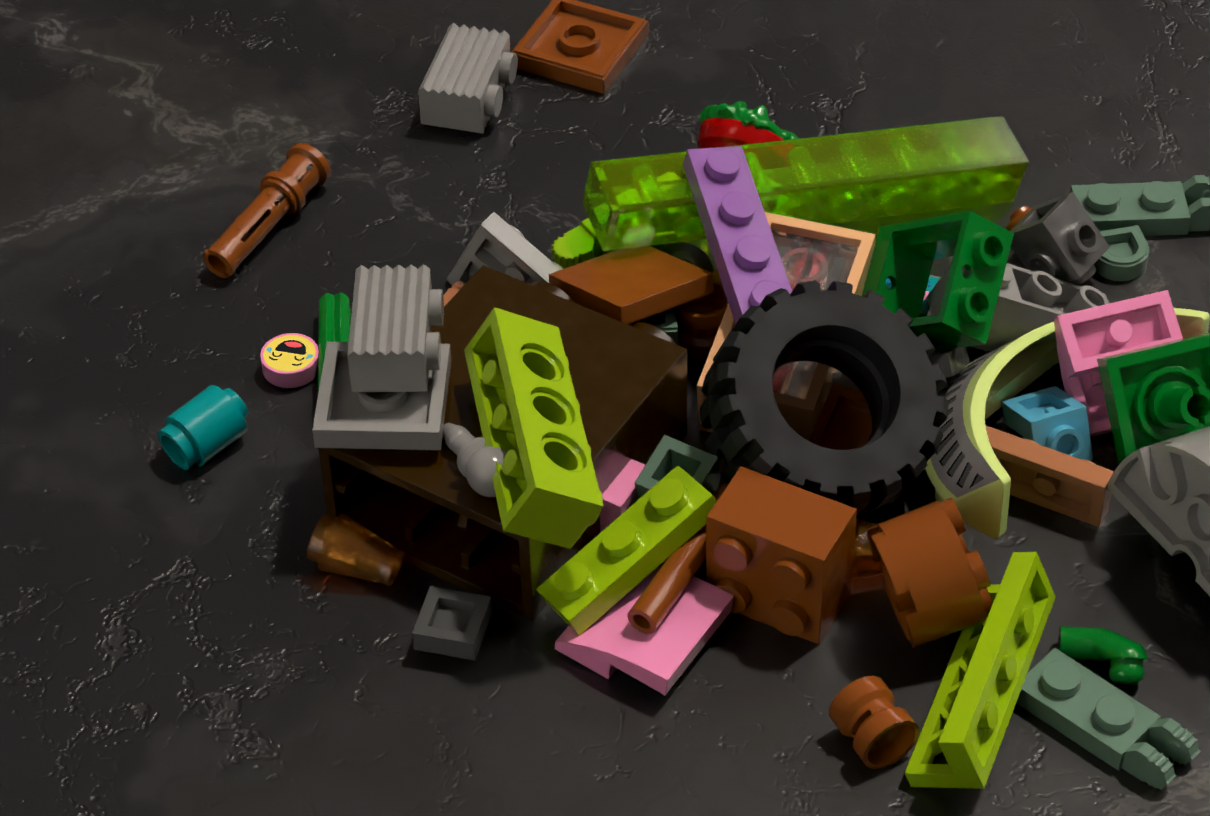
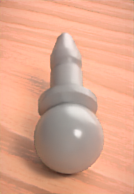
[443,423,507,497]

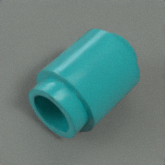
[157,385,248,470]

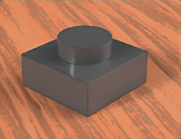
[412,586,492,661]

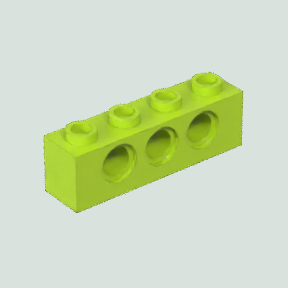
[464,307,604,549]

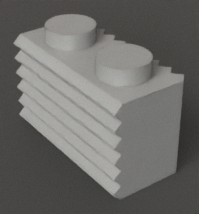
[418,23,518,134]
[347,264,444,392]

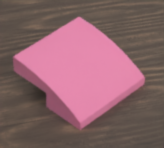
[1054,290,1183,437]
[555,565,734,695]

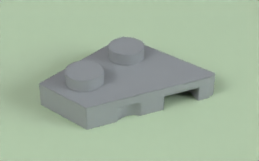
[446,212,563,285]

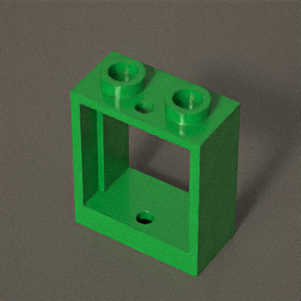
[862,211,1014,350]

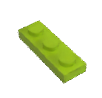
[536,465,717,636]

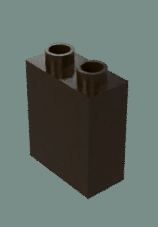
[318,265,687,621]

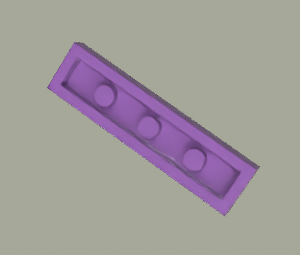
[683,146,792,324]

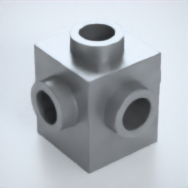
[1010,192,1110,285]

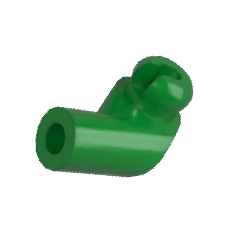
[1058,626,1148,684]

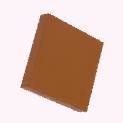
[511,0,649,94]
[549,242,714,325]

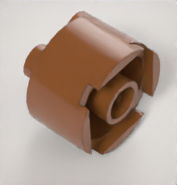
[865,498,993,648]

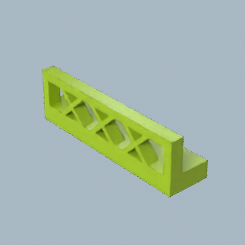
[904,552,1056,789]

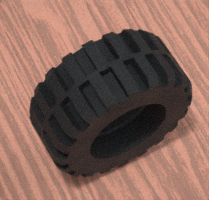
[700,280,948,523]

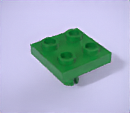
[1097,333,1210,464]

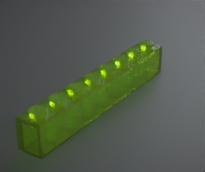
[582,116,1029,251]

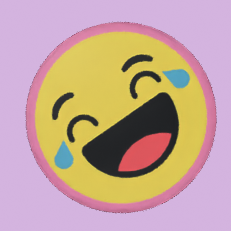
[260,333,319,388]

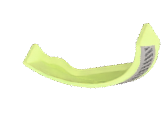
[925,308,1210,539]

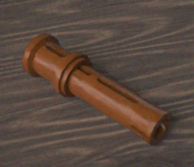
[202,143,331,278]

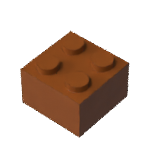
[706,466,857,645]

